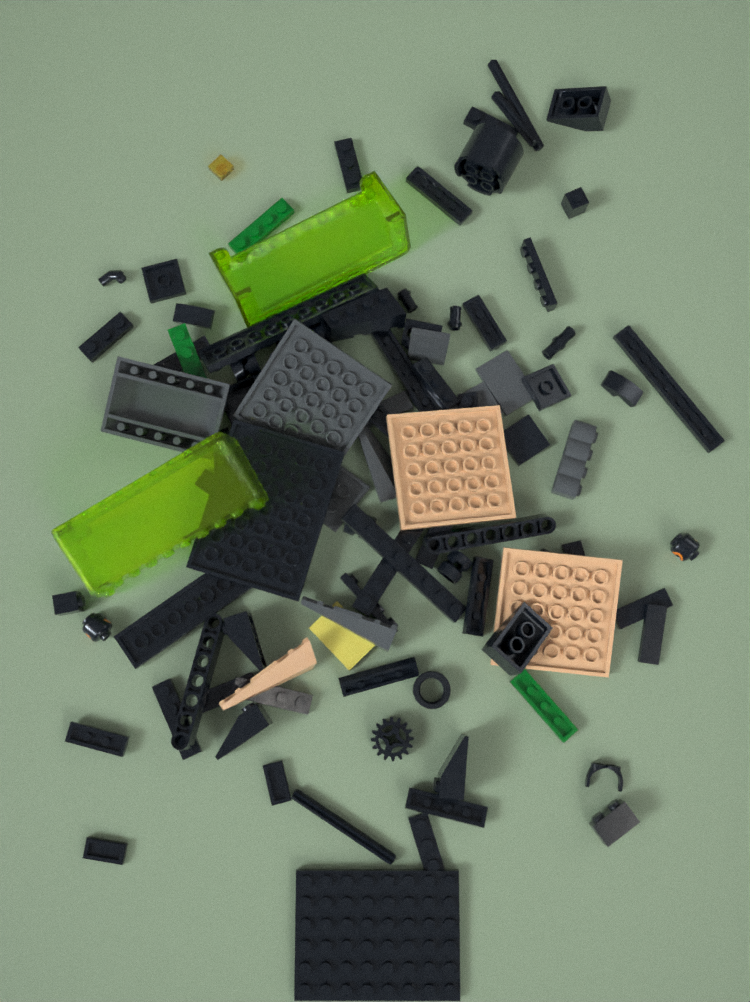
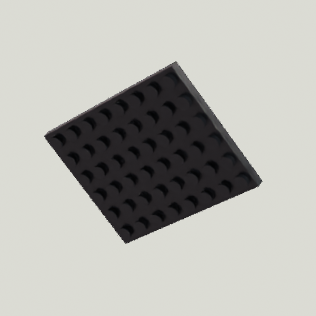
[186,419,345,602]
[294,869,460,1001]

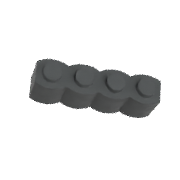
[551,420,598,500]

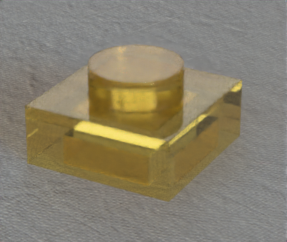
[208,154,234,181]

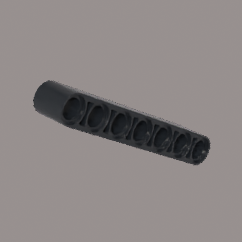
[422,514,556,554]
[171,613,224,751]

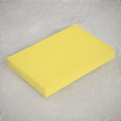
[309,601,375,671]

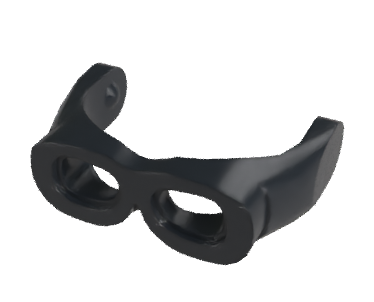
[585,762,623,792]

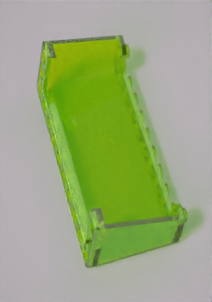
[209,171,411,327]
[51,432,269,598]

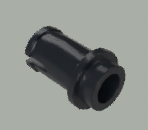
[397,288,418,313]
[447,306,462,331]

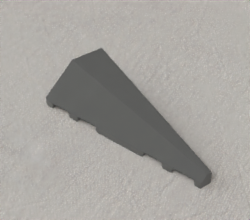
[358,425,396,503]
[301,596,398,652]

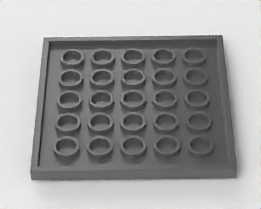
[233,319,392,455]

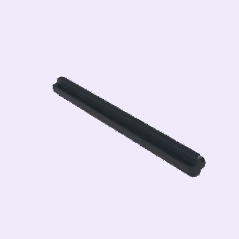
[488,59,544,151]
[291,789,396,865]

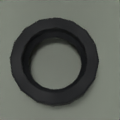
[413,671,451,709]

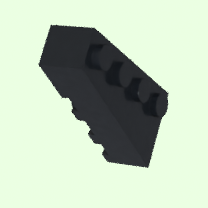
[321,287,406,342]

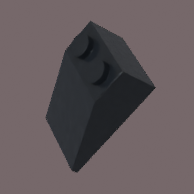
[546,86,611,132]
[481,602,553,676]
[222,611,267,671]
[215,702,273,760]
[433,734,469,800]

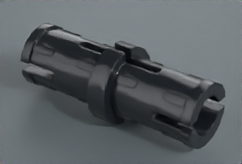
[542,326,576,360]

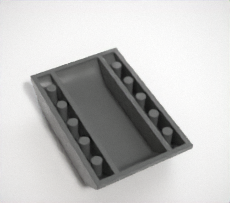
[101,356,230,460]

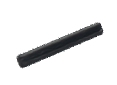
[491,91,539,147]

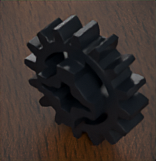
[371,717,414,762]

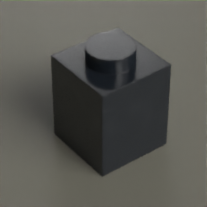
[561,187,589,219]
[52,591,85,616]

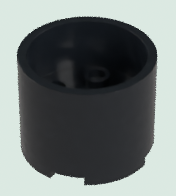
[454,123,524,196]

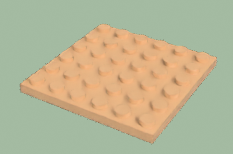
[386,405,516,531]
[490,547,623,678]

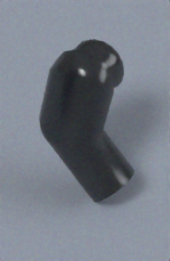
[98,270,126,287]

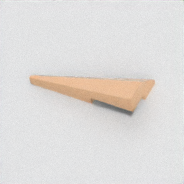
[219,637,317,711]

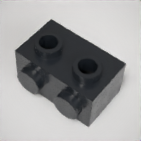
[589,799,640,847]

